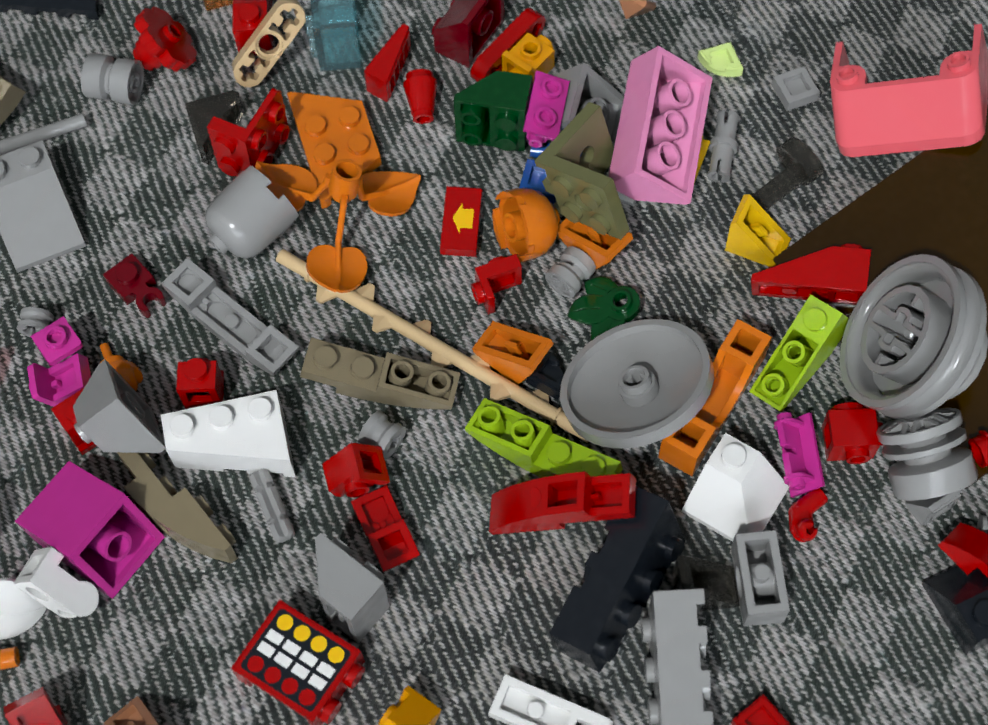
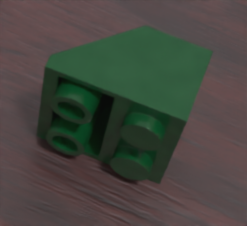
[453,70,533,152]

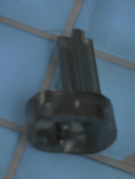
[751,137,823,211]

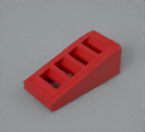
[364,23,411,102]

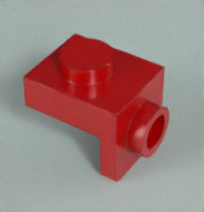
[471,254,522,315]

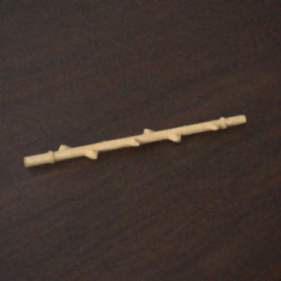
[276,249,589,443]

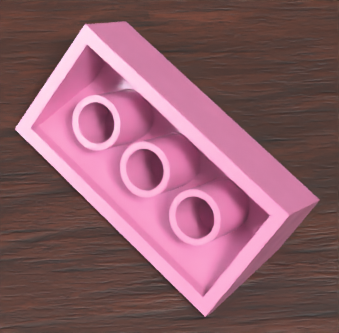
[608,46,712,205]

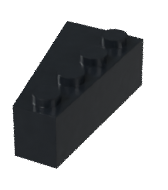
[549,486,686,673]

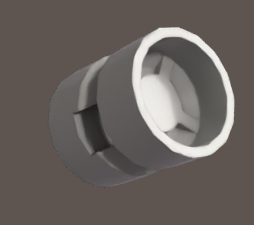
[81,52,144,105]

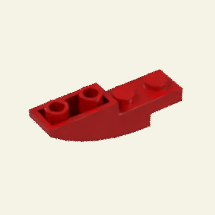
[489,471,636,535]

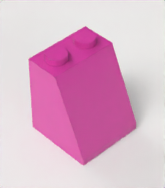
[15,461,165,599]

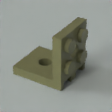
[535,102,630,240]

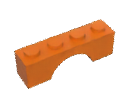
[658,319,772,476]

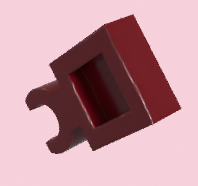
[102,253,167,318]

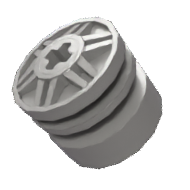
[876,408,978,501]

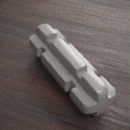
[249,469,295,543]

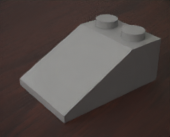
[0,140,86,273]

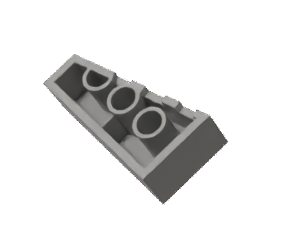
[640,589,714,725]

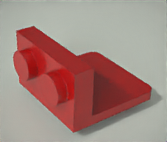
[207,88,290,177]

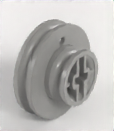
[840,254,988,419]

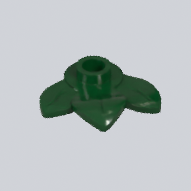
[567,277,641,341]

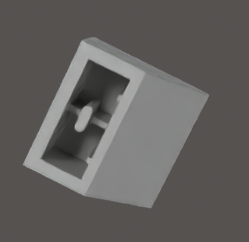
[315,533,390,644]

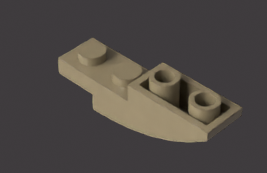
[300,337,460,410]
[116,452,238,563]

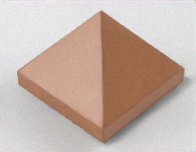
[619,0,657,19]

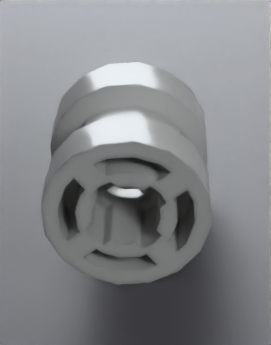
[545,246,596,298]

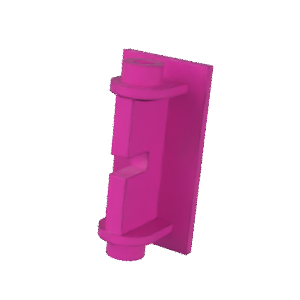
[523,70,570,148]
[774,412,825,498]

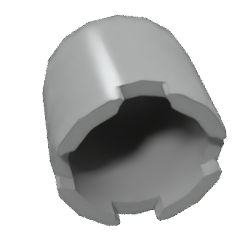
[205,165,299,259]

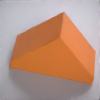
[557,218,633,269]
[472,321,553,385]

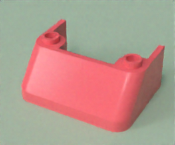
[830,24,988,157]

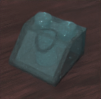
[305,0,361,71]

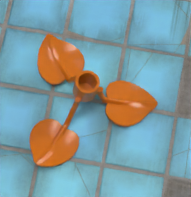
[255,159,421,293]

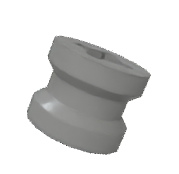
[358,410,406,460]

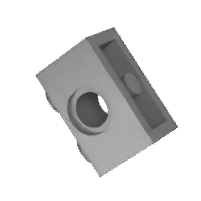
[731,530,790,627]

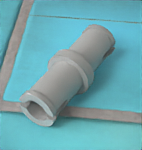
[707,110,740,183]

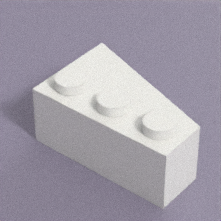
[161,390,296,477]

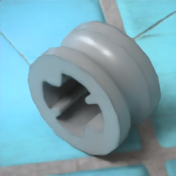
[17,307,54,337]

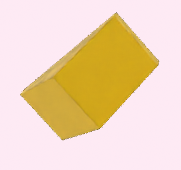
[725,194,791,267]

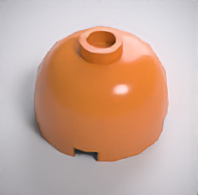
[492,188,560,263]

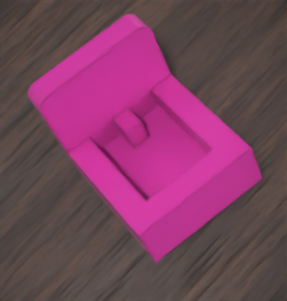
[30,316,83,367]
[27,353,91,407]

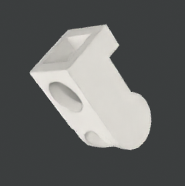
[13,547,99,618]

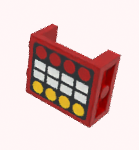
[231,600,365,725]

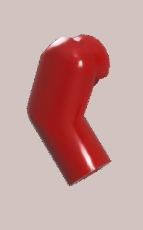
[788,488,828,542]

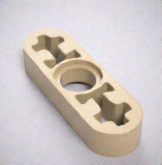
[232,0,306,87]

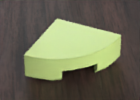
[698,42,743,77]

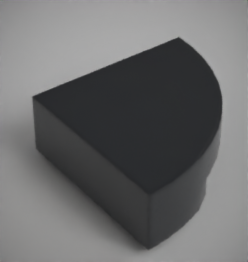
[526,351,564,400]

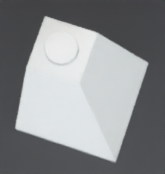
[681,433,789,542]

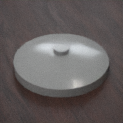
[560,319,714,449]

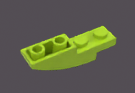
[465,398,623,478]

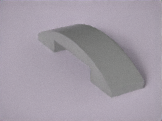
[161,258,299,376]

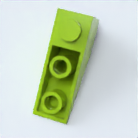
[749,294,849,412]

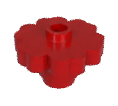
[132,6,197,72]

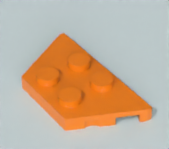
[287,92,382,209]

